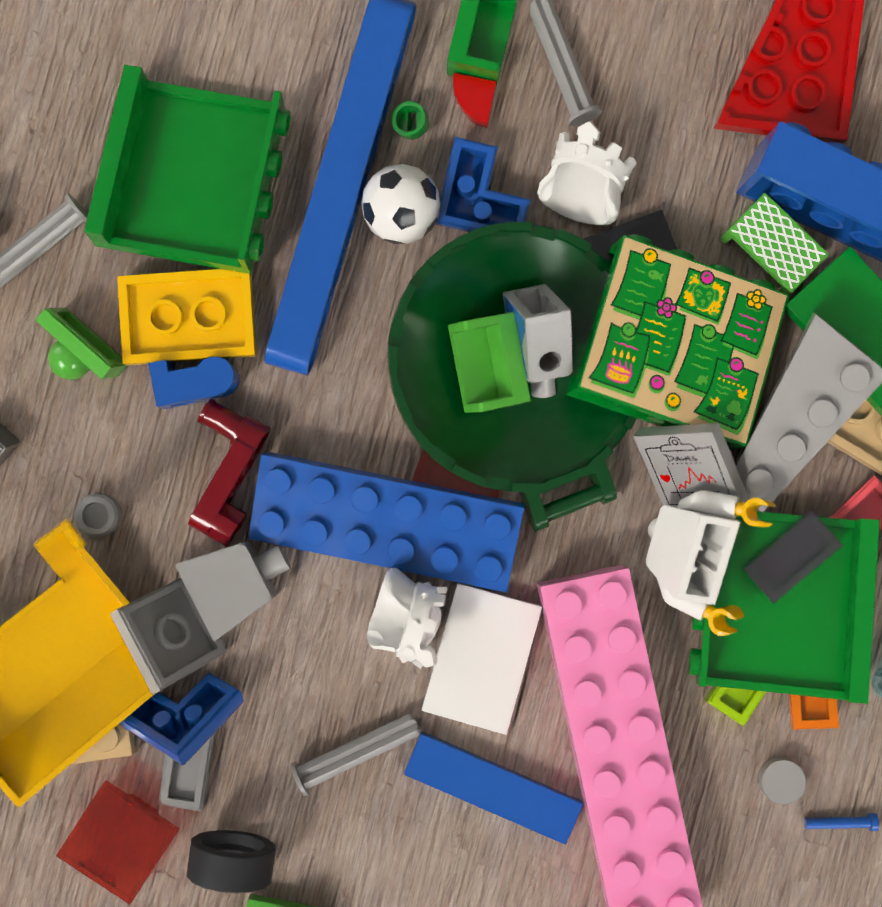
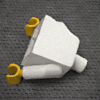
[646,490,776,636]

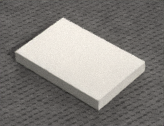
[422,582,542,735]

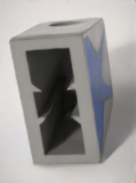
[503,284,573,398]

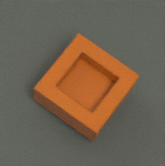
[788,694,839,730]

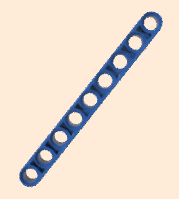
[265,0,416,376]

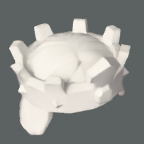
[537,121,637,225]
[366,568,447,669]

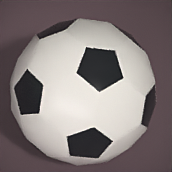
[362,164,441,244]

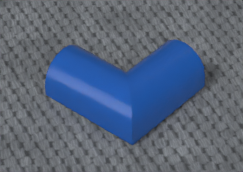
[435,137,531,232]
[119,672,244,766]

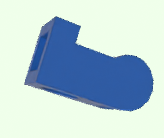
[148,357,239,409]

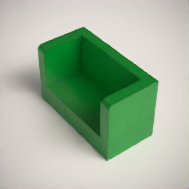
[447,0,517,86]

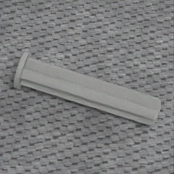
[529,0,602,126]
[0,193,88,288]
[290,714,420,796]

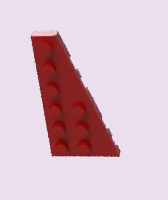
[713,0,864,144]

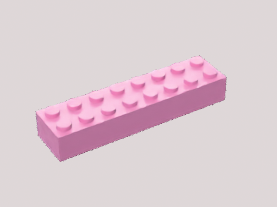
[536,565,703,907]

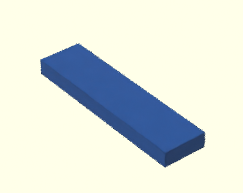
[404,731,583,845]

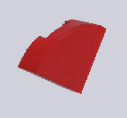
[453,73,496,128]

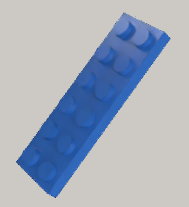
[248,451,525,592]

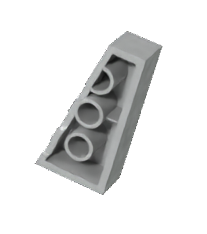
[734,312,882,513]

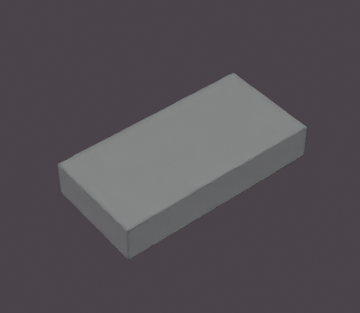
[158,732,216,811]

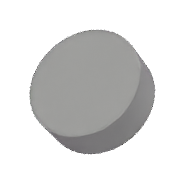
[74,494,122,537]
[758,757,806,805]

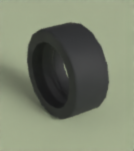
[187,830,275,893]

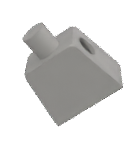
[175,541,291,641]

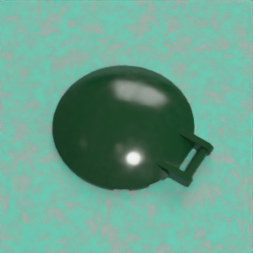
[387,222,636,532]

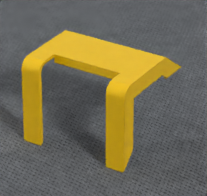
[0,519,154,808]

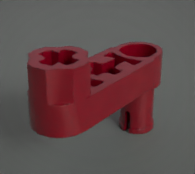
[188,398,271,547]

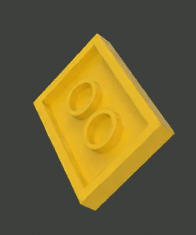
[117,269,257,365]

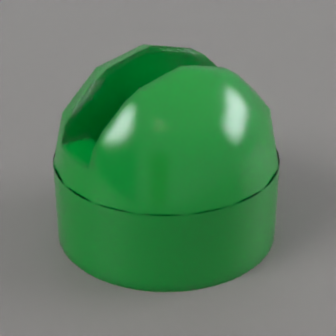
[392,101,429,140]

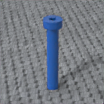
[804,813,879,831]

